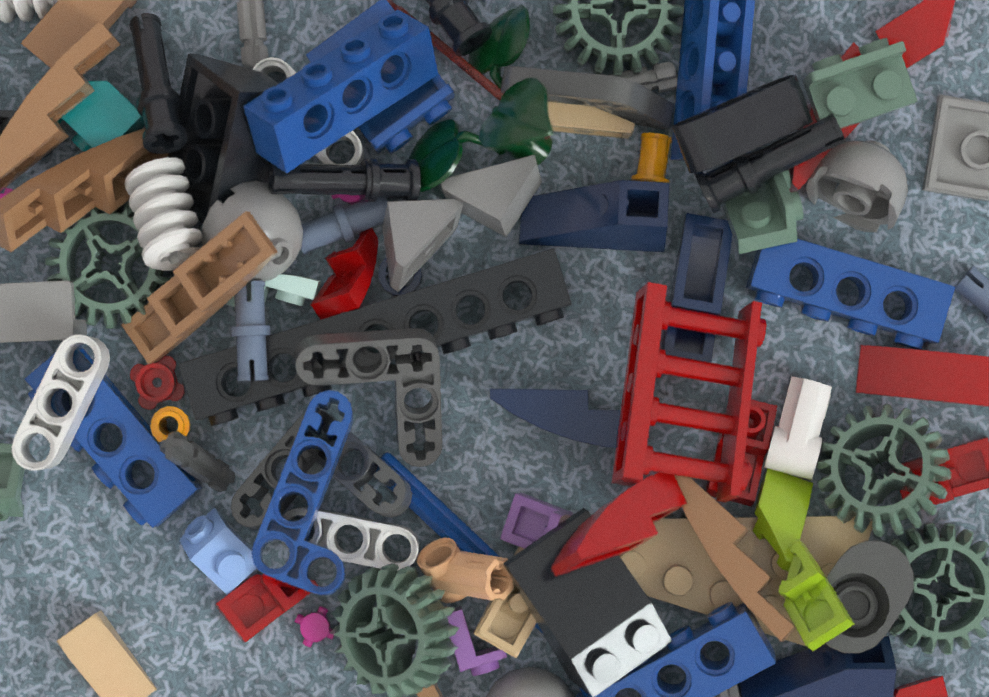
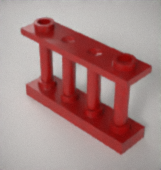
[612,282,766,502]

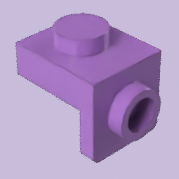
[500,492,573,549]
[447,606,507,676]

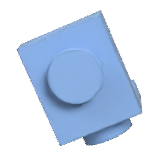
[180,508,257,595]

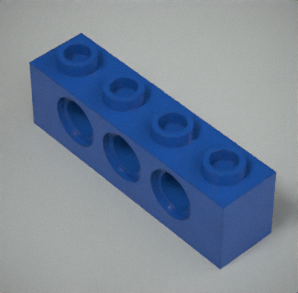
[670,0,755,164]
[244,10,439,173]
[746,239,955,350]
[25,345,203,528]
[576,602,776,697]

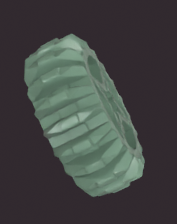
[552,0,684,77]
[45,202,170,329]
[816,404,951,537]
[888,522,989,655]
[330,563,459,697]

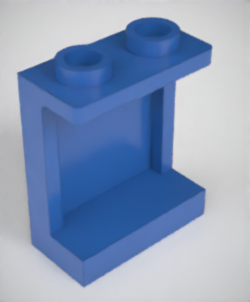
[306,0,455,154]

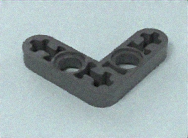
[500,66,674,130]
[294,328,442,467]
[231,410,412,530]

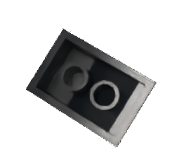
[503,508,672,697]

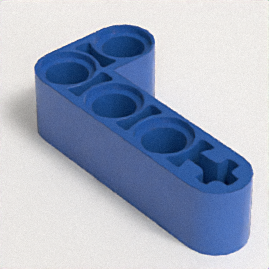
[252,390,353,596]

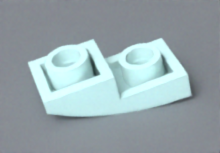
[226,274,322,307]

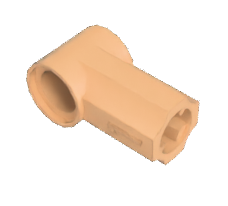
[417,538,514,603]

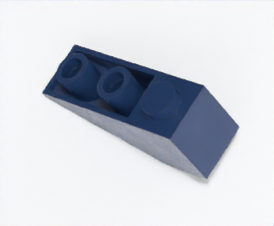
[519,180,669,252]
[739,636,897,697]

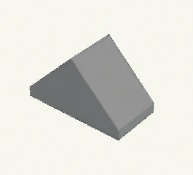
[441,155,542,237]
[382,199,464,292]

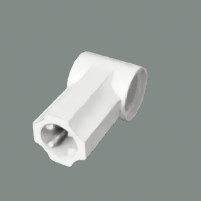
[764,377,832,480]

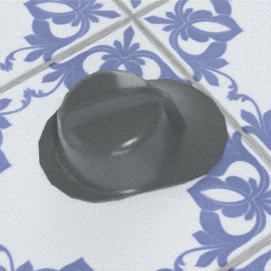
[826,541,914,653]

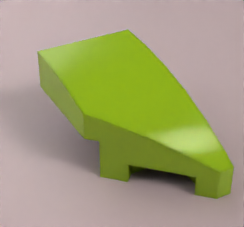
[752,468,814,572]
[778,539,855,651]

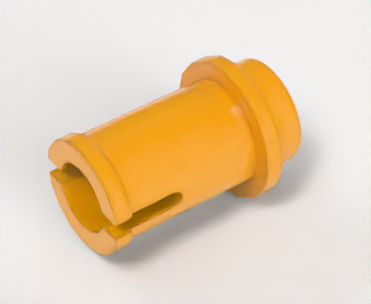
[631,132,672,183]
[150,406,191,443]

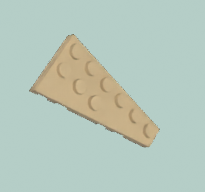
[619,516,872,647]

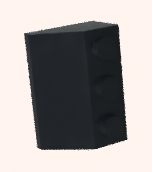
[167,53,279,224]

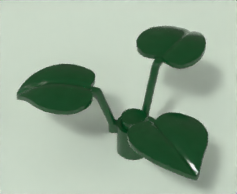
[409,5,553,192]

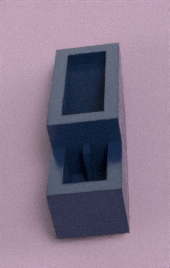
[661,213,732,362]
[490,389,621,448]

